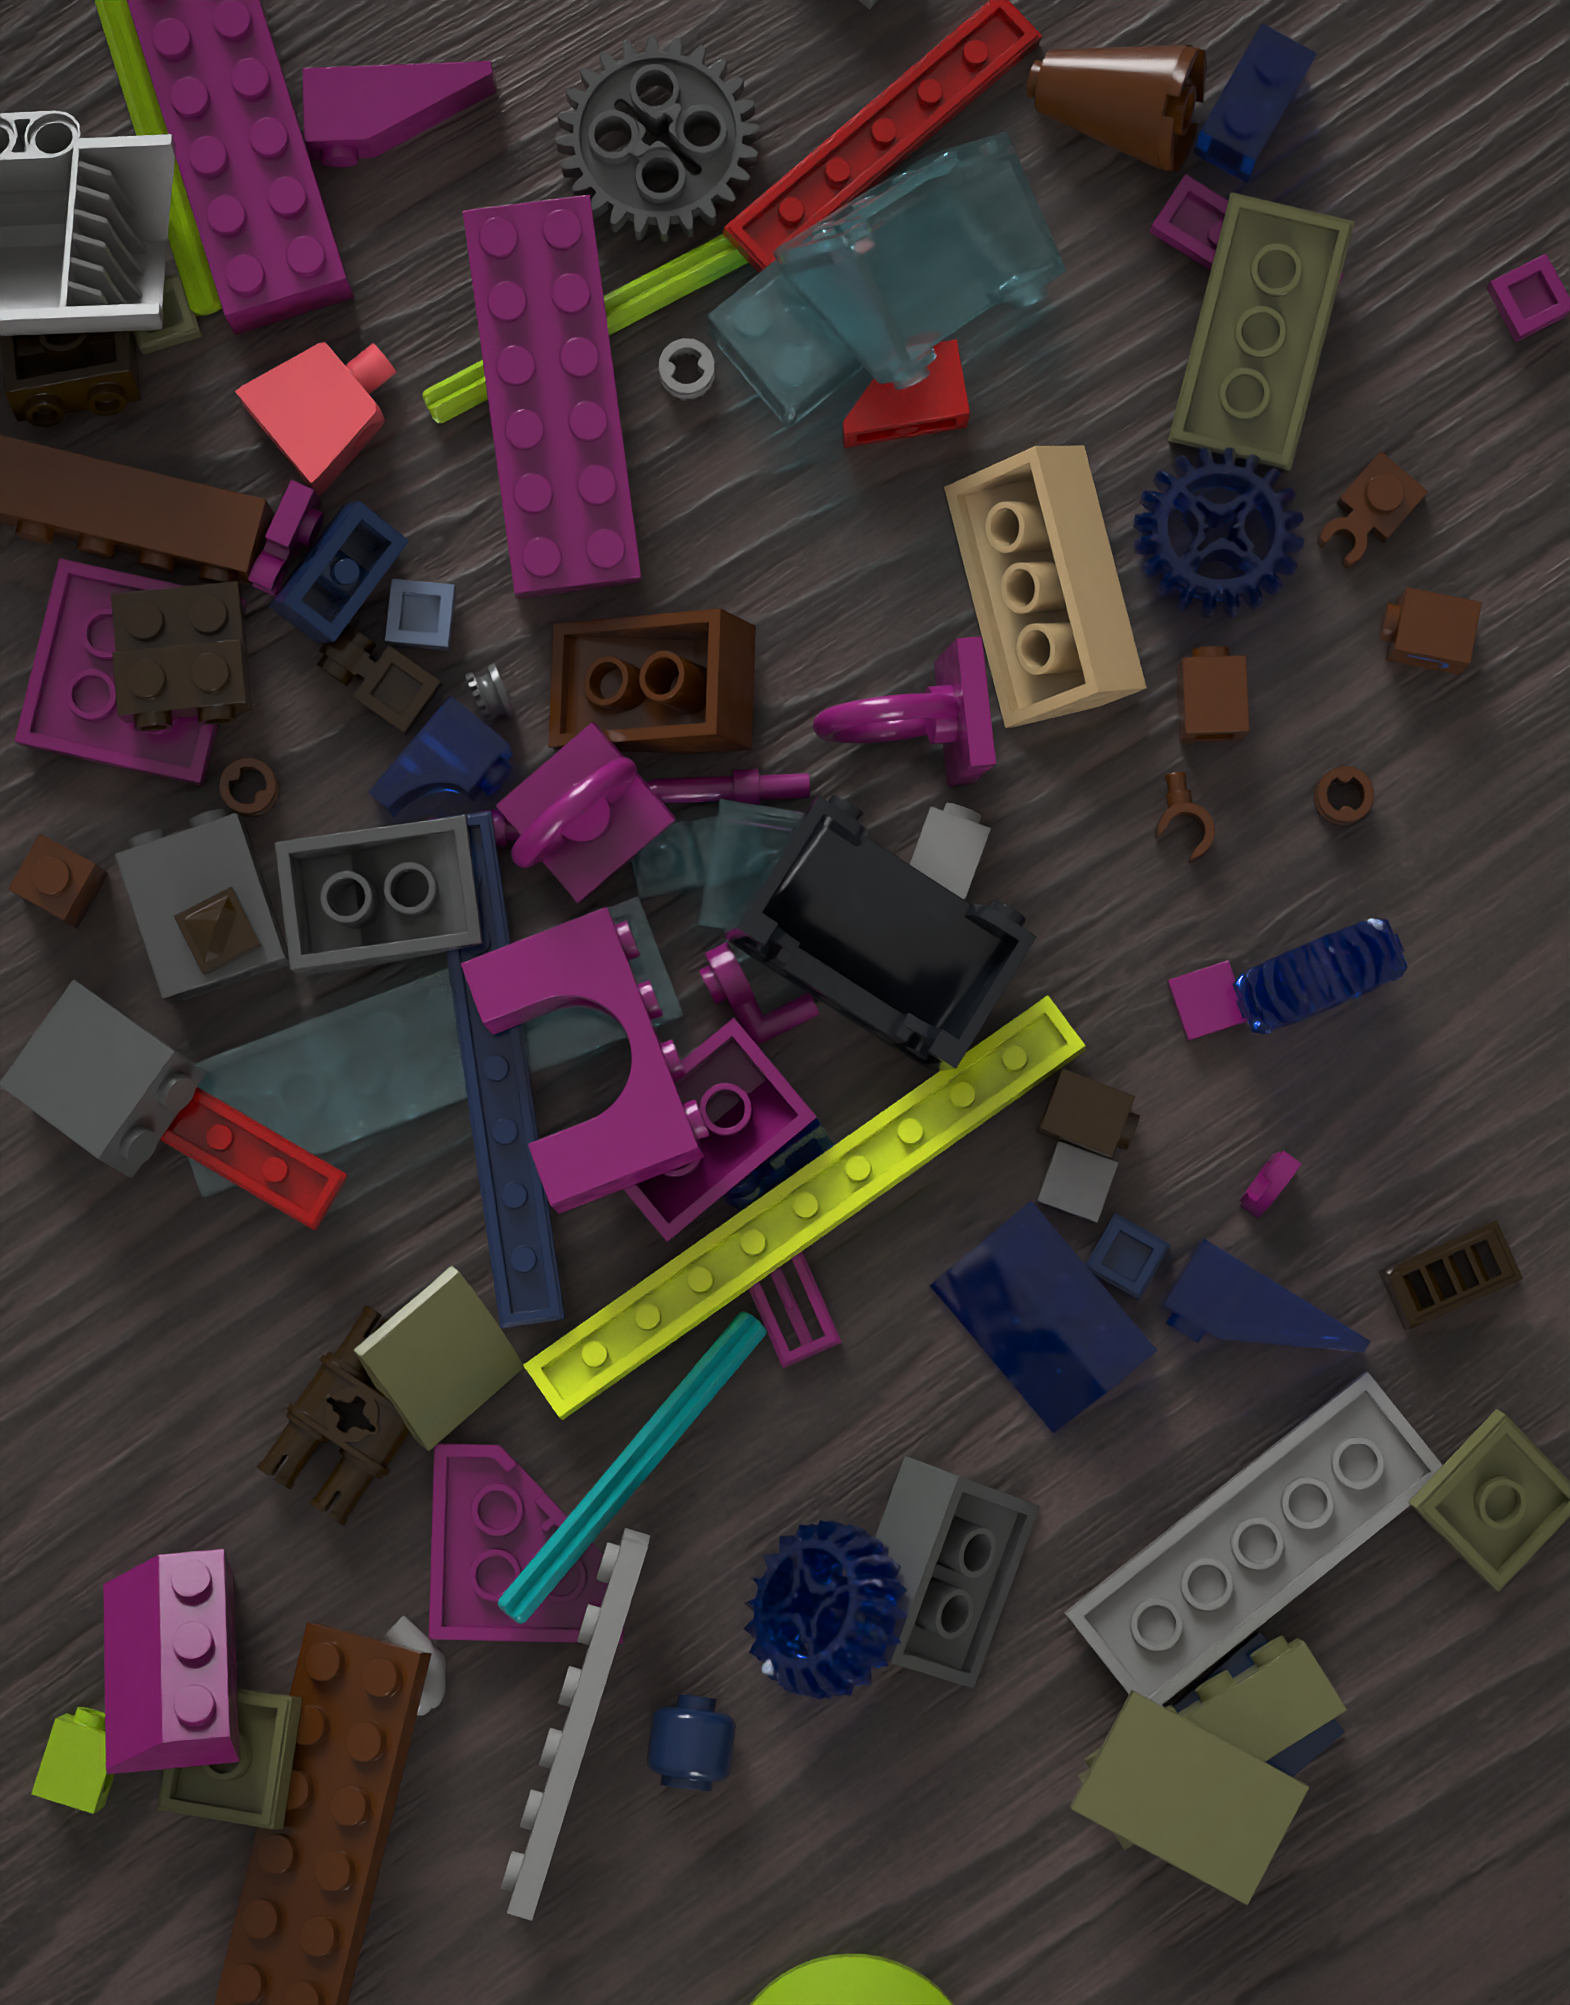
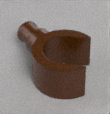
[1155,772,1215,863]

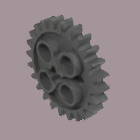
[556,35,760,242]

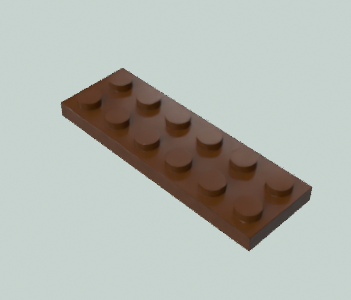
[214,1622,432,2005]

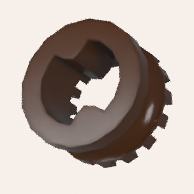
[219,757,280,818]
[1313,766,1374,826]

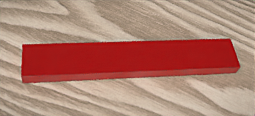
[723,0,1042,280]

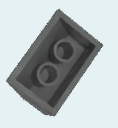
[837,1456,1040,1689]

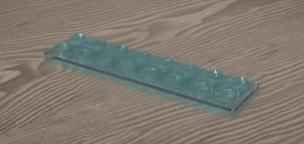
[187,896,683,1198]

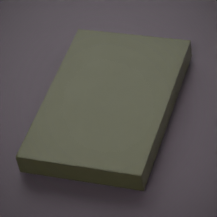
[1070,1690,1309,1906]

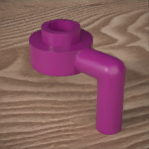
[698,942,820,1044]

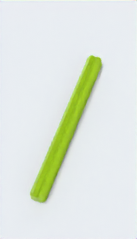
[94,0,223,316]
[422,234,749,423]

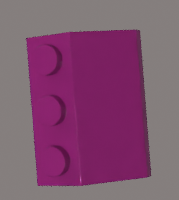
[623,1018,817,1242]
[103,1549,240,1774]

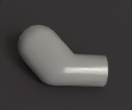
[382,1615,446,1716]

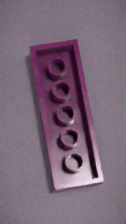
[127,0,354,335]
[462,194,641,599]

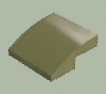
[354,1266,524,1451]

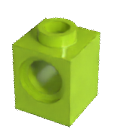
[31,1707,115,1814]

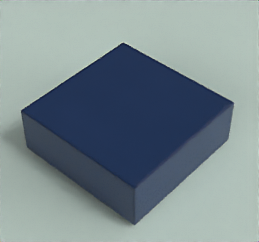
[1082,1213,1171,1301]

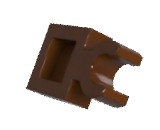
[1317,451,1428,568]

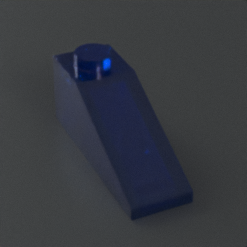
[1158,1239,1371,1353]

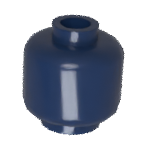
[647,1694,736,1792]

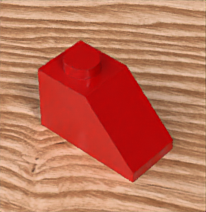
[842,334,970,448]

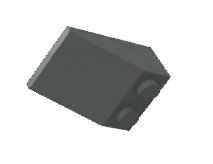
[275,815,483,976]

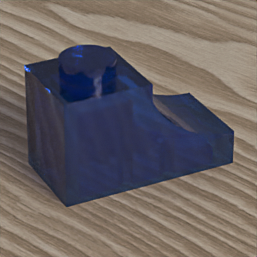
[368,695,514,817]

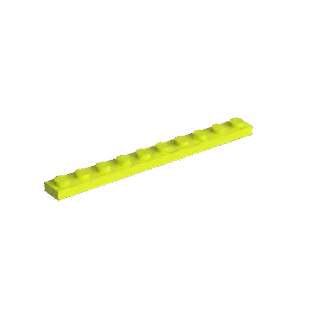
[523,995,1086,1420]

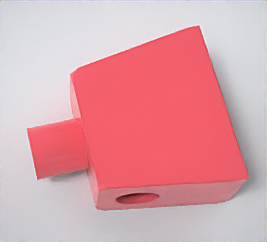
[235,342,397,496]

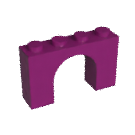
[461,907,709,1214]

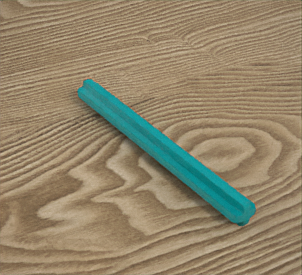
[498,1311,767,1624]

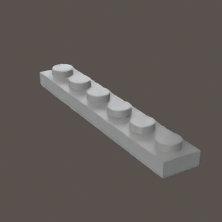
[500,1528,650,1921]

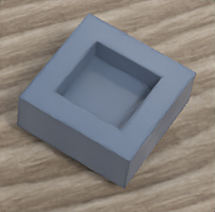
[385,579,457,651]

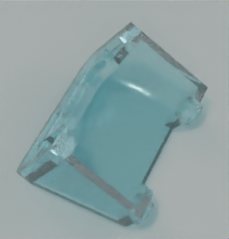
[773,131,1067,390]

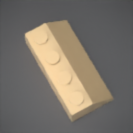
[944,445,1147,728]

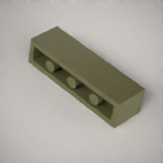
[1078,1636,1347,1850]

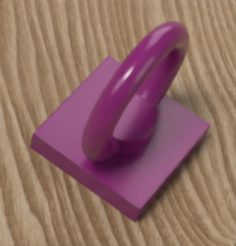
[813,636,996,787]
[495,722,677,903]

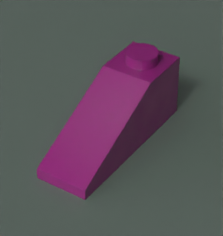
[302,61,496,168]

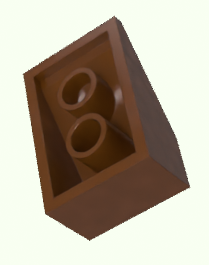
[548,608,756,754]

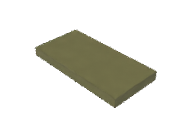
[1168,192,1355,471]

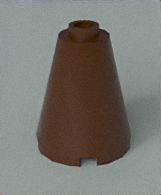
[1027,45,1207,172]

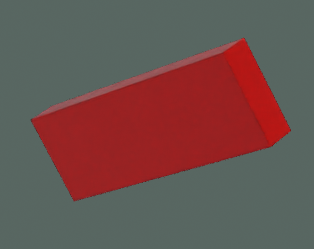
[160,1087,349,1231]

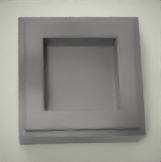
[1036,1141,1119,1223]

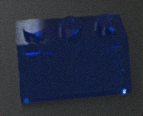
[929,1201,1157,1433]

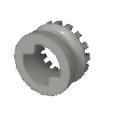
[659,338,715,400]

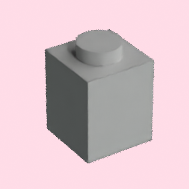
[910,803,991,900]

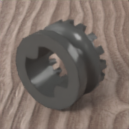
[465,663,516,728]

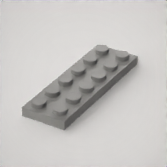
[1064,1372,1443,1705]

